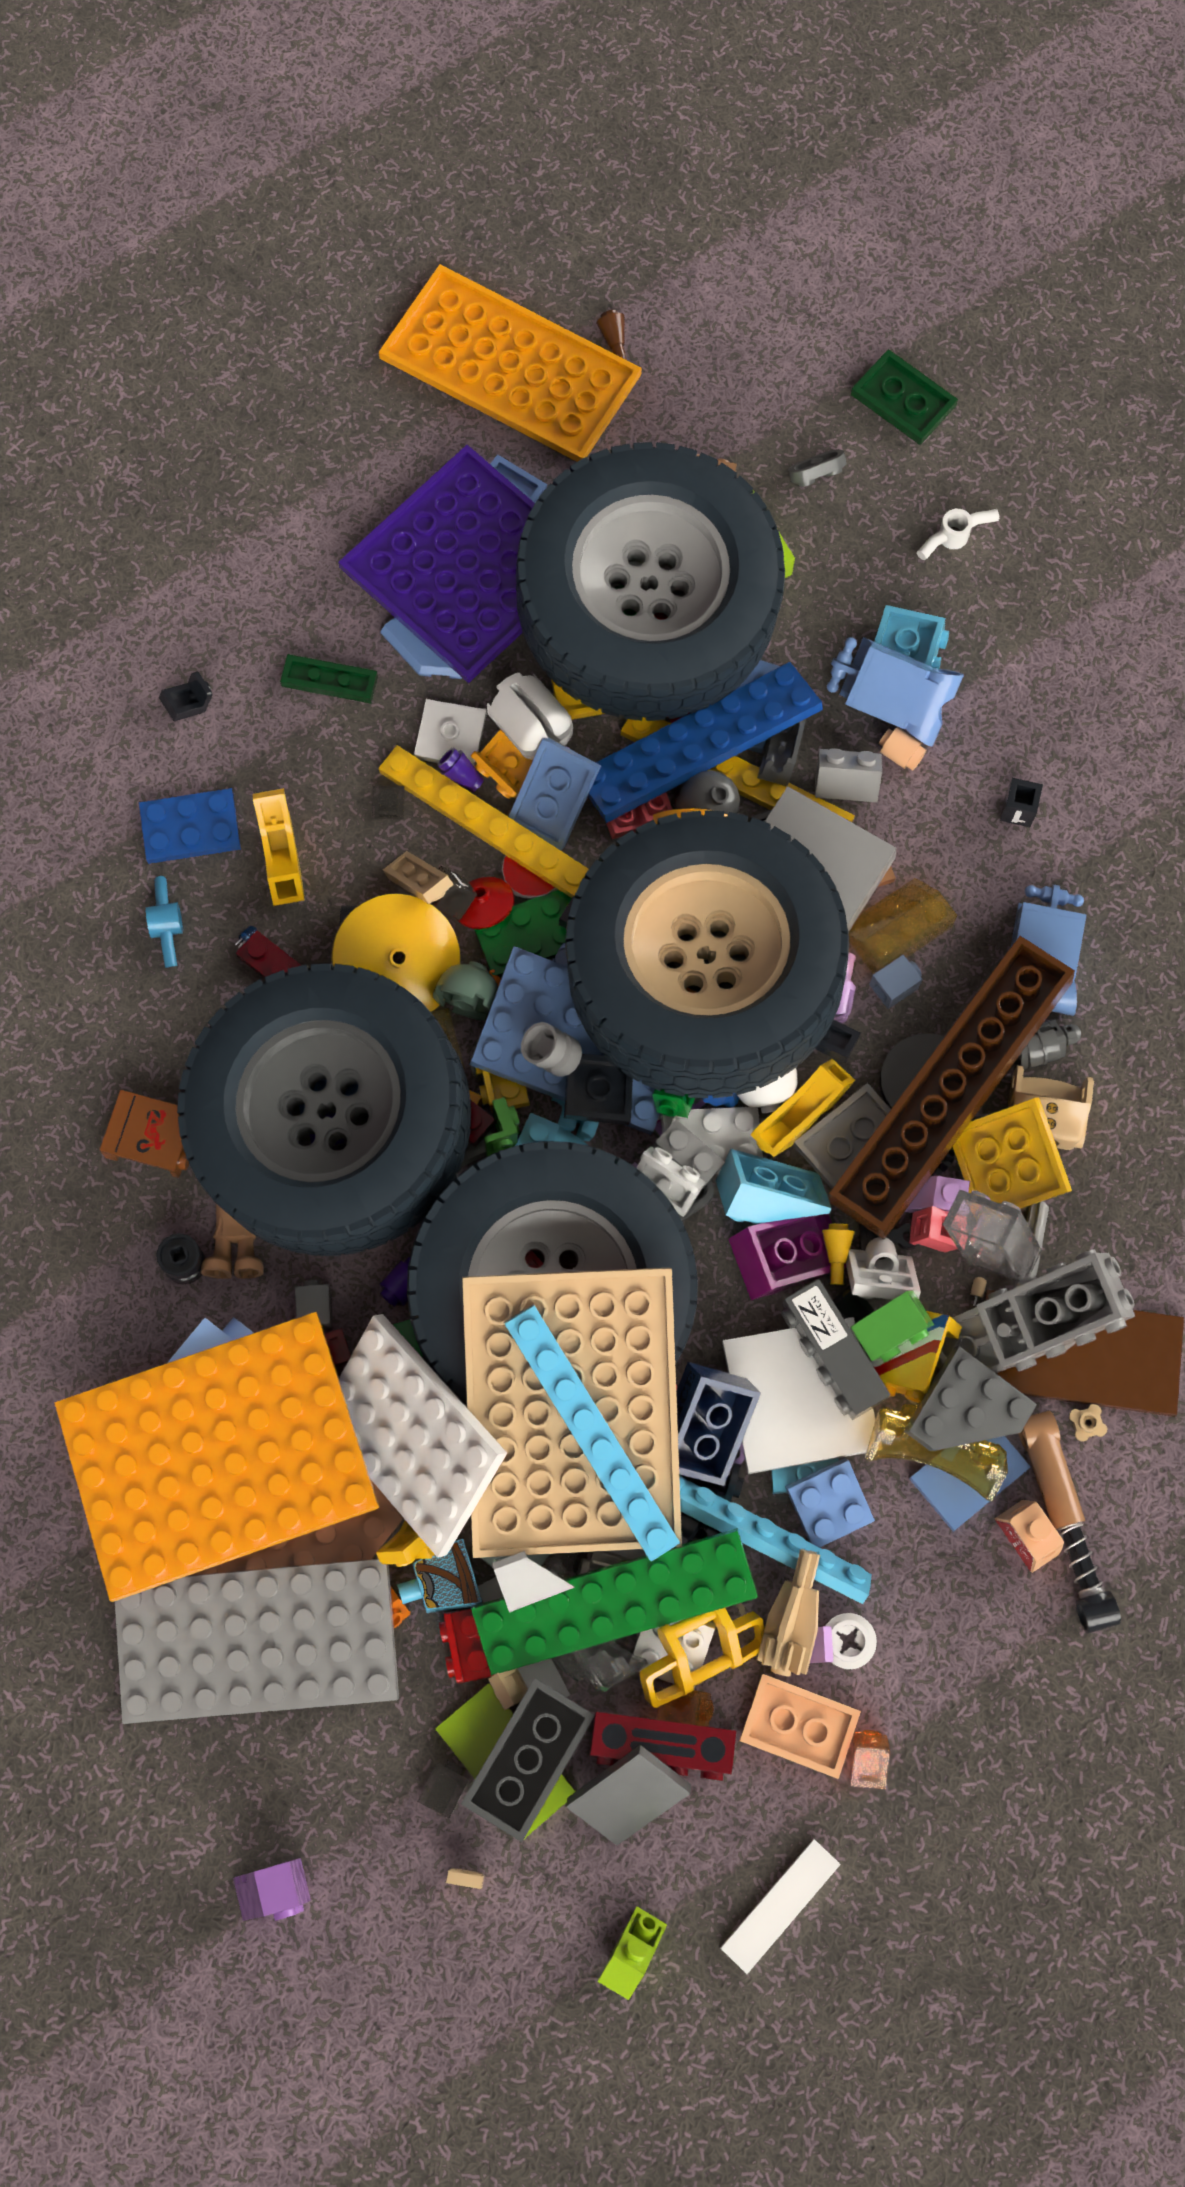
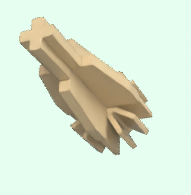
[757,1549,820,1676]

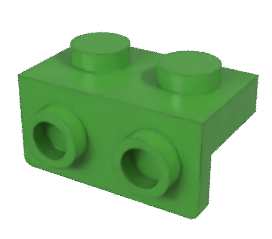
[484,1097,520,1157]

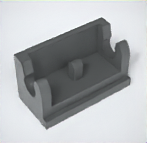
[757,719,806,786]

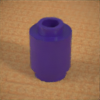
[379,1257,410,1307]

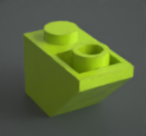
[597,1906,667,2000]

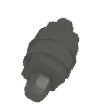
[1014,1019,1081,1069]

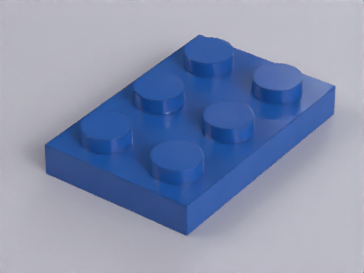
[139,788,241,864]

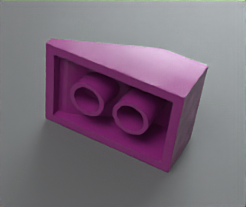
[728,1214,847,1300]

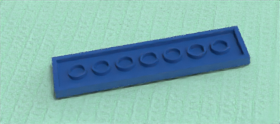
[588,662,823,823]

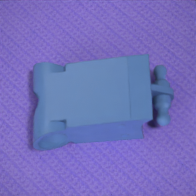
[827,637,964,747]
[1011,885,1086,1016]

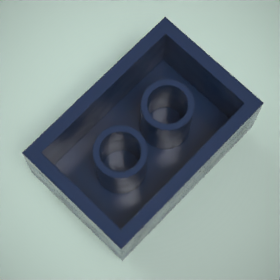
[676,1362,761,1486]

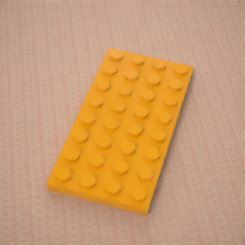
[379,264,642,462]

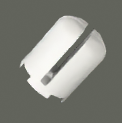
[487,672,573,760]

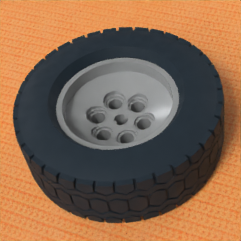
[516,442,785,721]
[407,1141,698,1406]

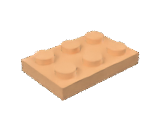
[739,1674,861,1779]

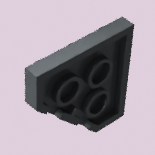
[904,1346,1037,1451]

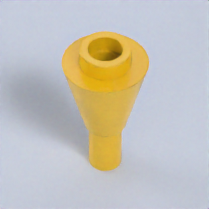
[822,1223,855,1285]

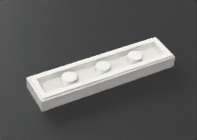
[720,1839,841,1974]

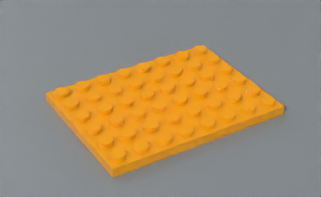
[54,1312,379,1602]

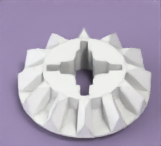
[825,1613,877,1669]

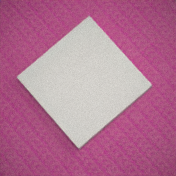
[722,1317,882,1474]

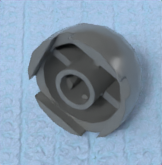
[676,770,740,815]

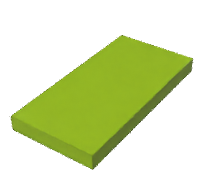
[435,1683,576,1839]

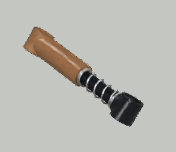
[1018,1410,1121,1634]

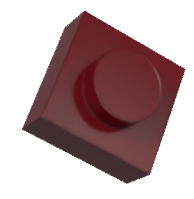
[325,1328,351,1367]

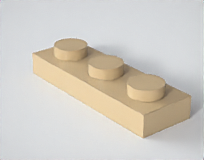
[383,851,453,904]

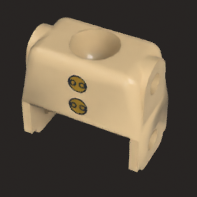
[1008,1065,1094,1150]

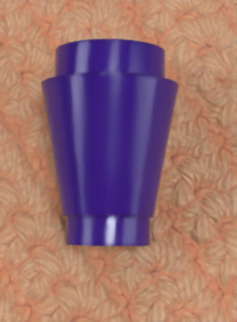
[437,747,484,793]

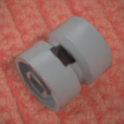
[521,1022,582,1077]

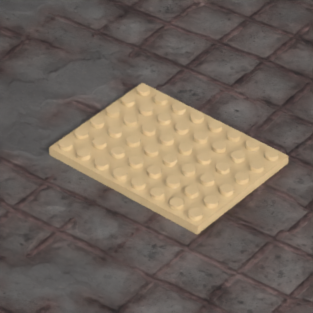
[462,1267,682,1558]

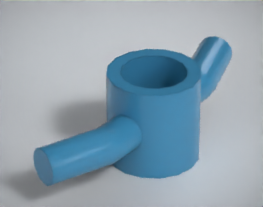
[146,876,183,968]

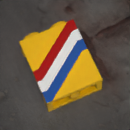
[871,1311,962,1403]

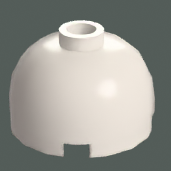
[737,1068,798,1113]

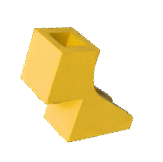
[750,1059,856,1157]

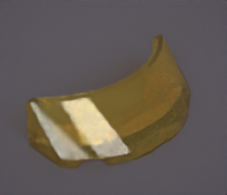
[865,1404,1008,1502]

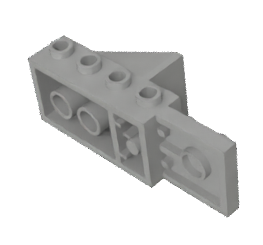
[941,1249,1136,1374]

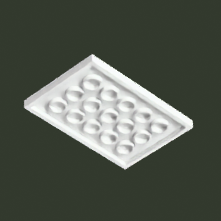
[339,1314,507,1558]

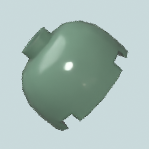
[433,961,498,1021]

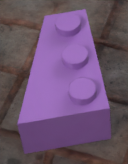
[233,1858,311,1921]

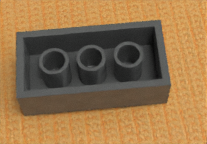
[461,1678,595,1842]

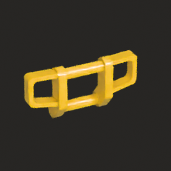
[639,1608,765,1708]

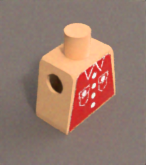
[995,1500,1064,1573]

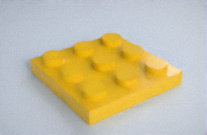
[953,1097,1072,1223]

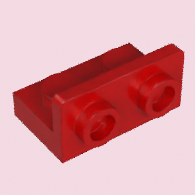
[439,1609,494,1684]

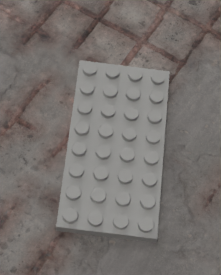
[115,1559,399,1724]

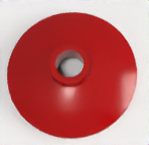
[452,877,515,929]

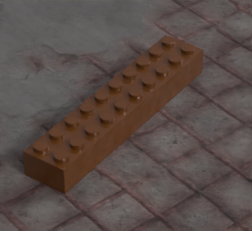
[829,936,1075,1240]

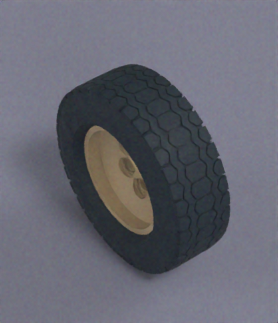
[565,810,849,1098]

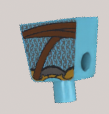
[397,1539,482,1613]

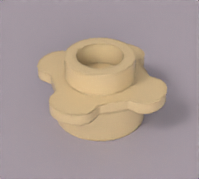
[1069,1404,1107,1442]

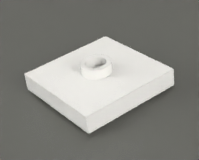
[414,699,487,767]

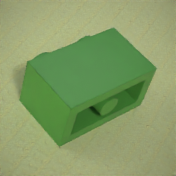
[851,1290,935,1363]

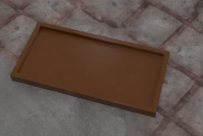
[984,1290,1184,1417]

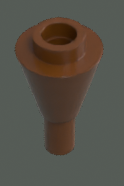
[596,310,627,360]

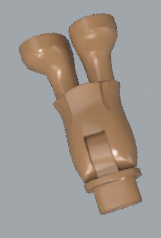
[201,1204,264,1279]

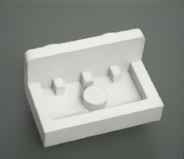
[637,1146,706,1217]

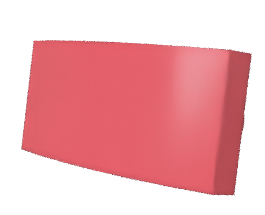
[606,792,673,839]

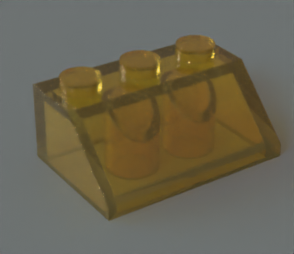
[849,878,958,974]

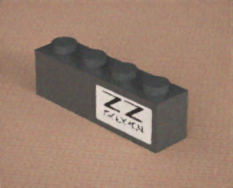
[781,1279,890,1420]

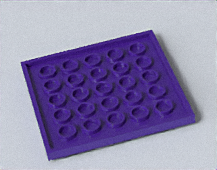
[338,445,535,683]

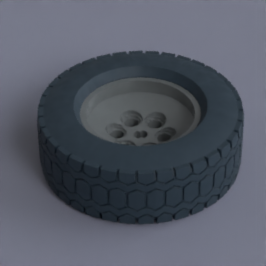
[177,963,471,1256]

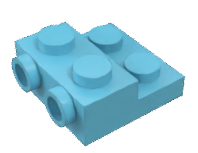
[874,605,949,669]

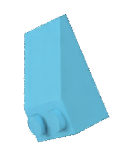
[716,1149,832,1224]

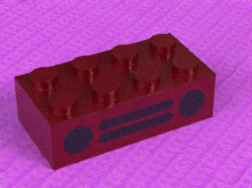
[590,1712,737,1781]

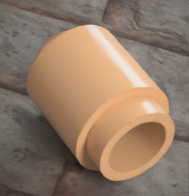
[879,727,927,771]

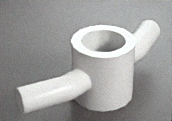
[917,508,999,560]

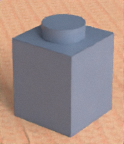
[869,955,923,1009]

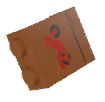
[100,1090,189,1178]

